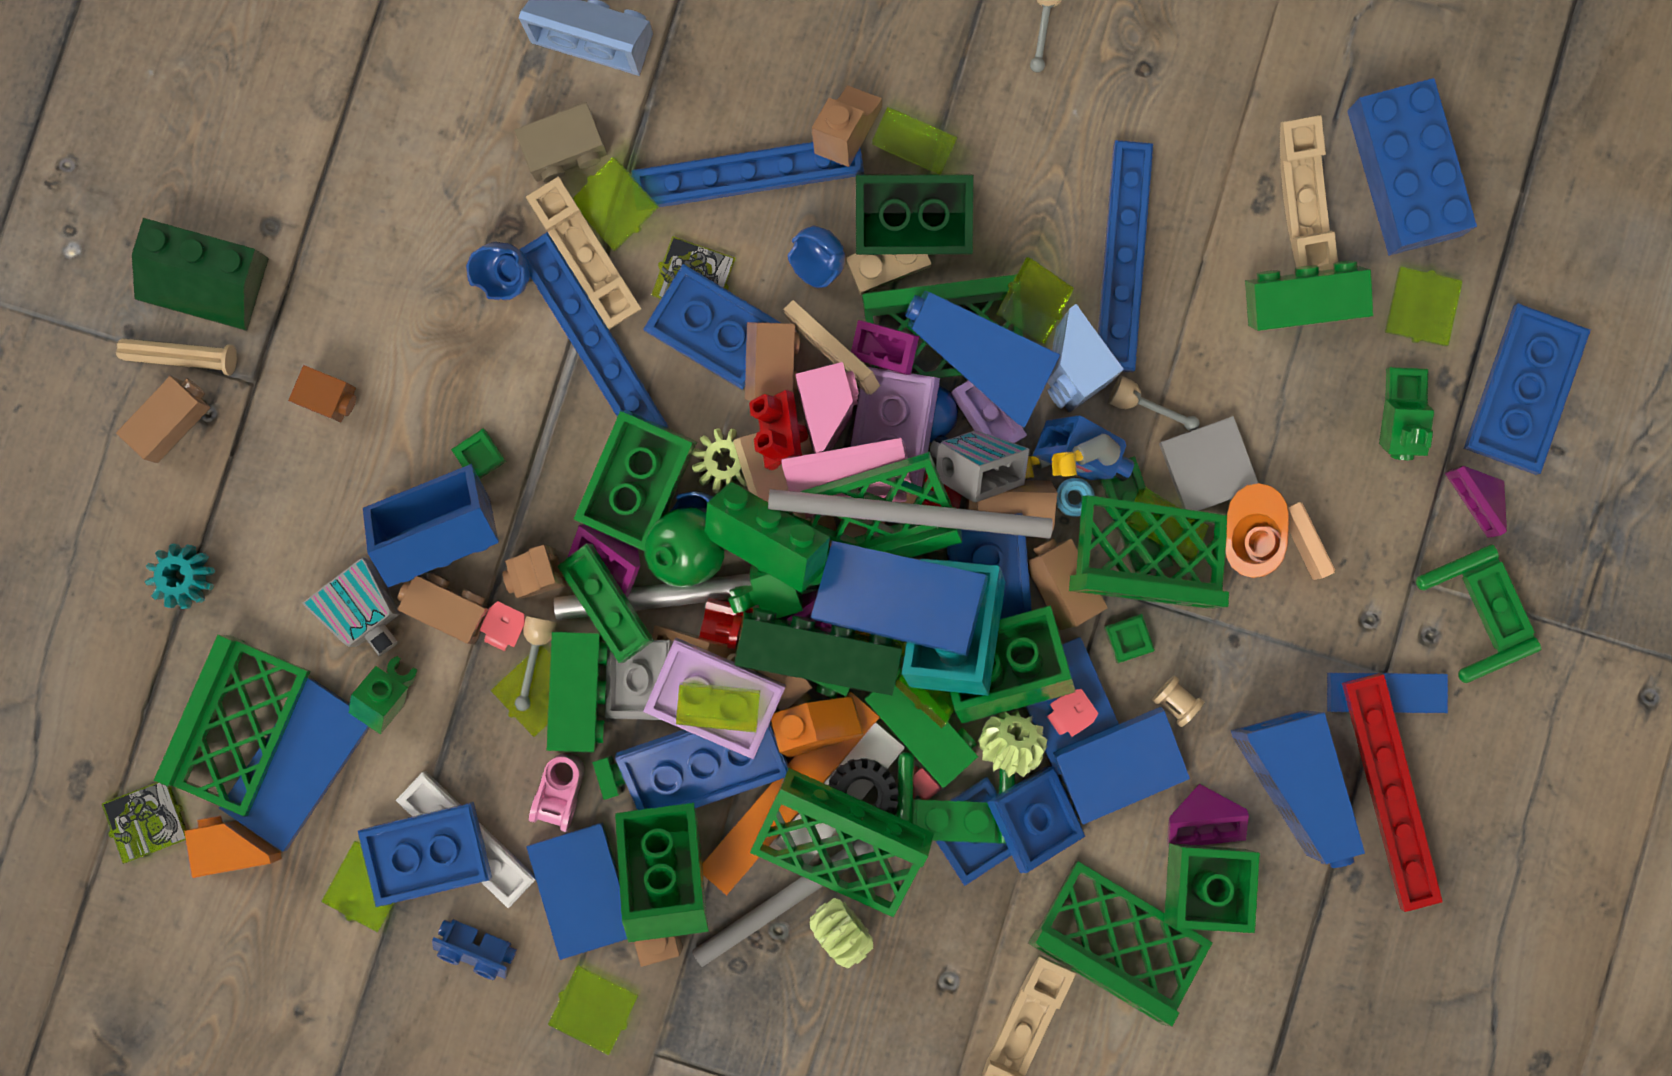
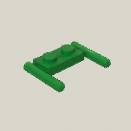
[1416,544,1541,683]
[897,752,1015,844]

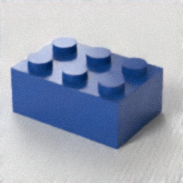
[363,464,499,587]

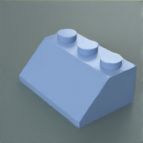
[519,0,653,76]
[1047,304,1124,413]

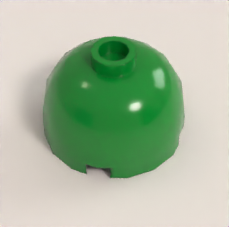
[644,508,725,588]

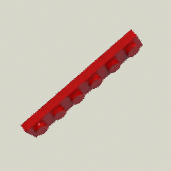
[1342,673,1443,912]

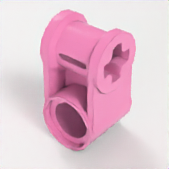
[529,753,585,832]

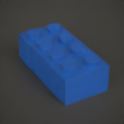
[1347,78,1477,256]

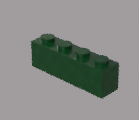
[734,608,902,696]

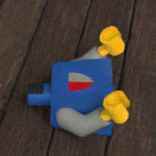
[1025,415,1134,481]

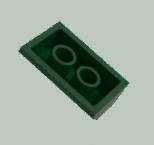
[855,173,974,255]
[132,218,269,331]

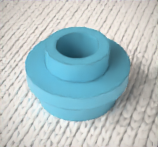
[1056,478,1094,517]

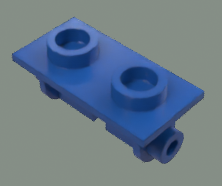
[432,919,517,980]

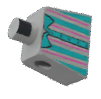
[930,431,1029,503]
[302,558,400,656]

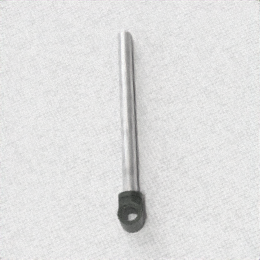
[554,573,820,620]

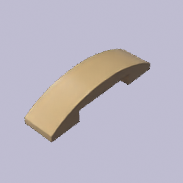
[1280,115,1338,271]
[526,176,642,329]
[981,955,1076,1076]

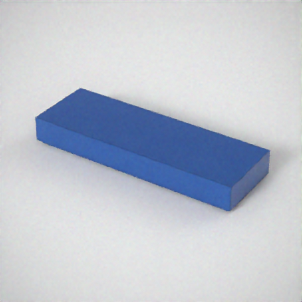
[1327,673,1448,713]

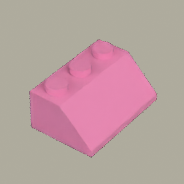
[796,362,859,454]
[781,438,913,519]

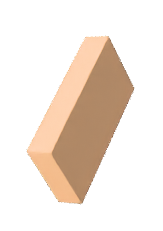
[1288,502,1335,580]

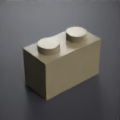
[514,102,608,182]

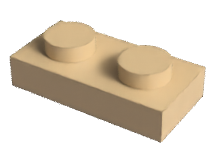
[846,253,931,295]

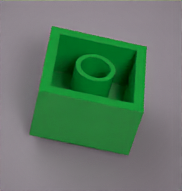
[1164,843,1260,933]

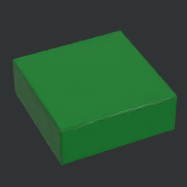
[1385,367,1428,404]
[451,428,507,479]
[1104,614,1155,663]

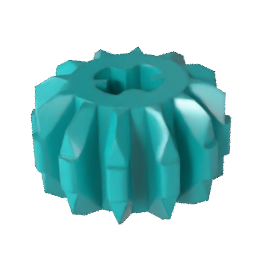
[144,543,215,609]

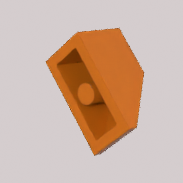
[771,697,864,758]
[185,815,282,878]

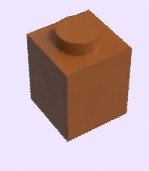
[288,365,356,423]

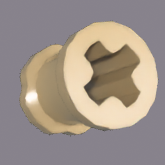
[1152,676,1205,727]

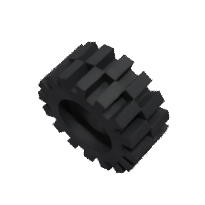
[828,758,898,815]

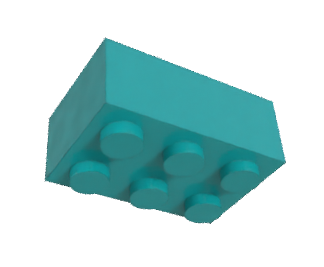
[902,559,1005,696]

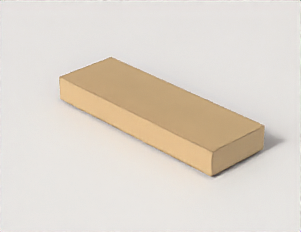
[783,300,880,395]

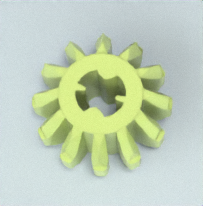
[692,428,747,494]
[978,710,1048,778]
[809,898,873,968]

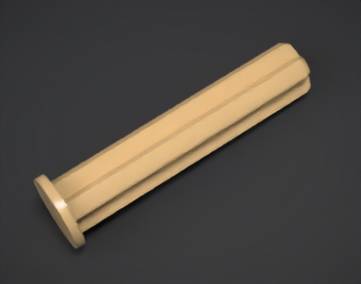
[116,339,237,376]

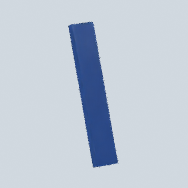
[1098,140,1153,373]
[631,142,864,211]
[519,232,669,428]

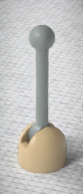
[1030,0,1062,73]
[1108,375,1200,431]
[515,616,557,711]

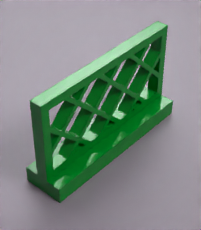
[862,274,1023,378]
[785,452,962,586]
[1069,495,1229,609]
[153,634,311,817]
[750,768,934,918]
[1028,861,1213,1027]

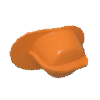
[1226,483,1289,578]

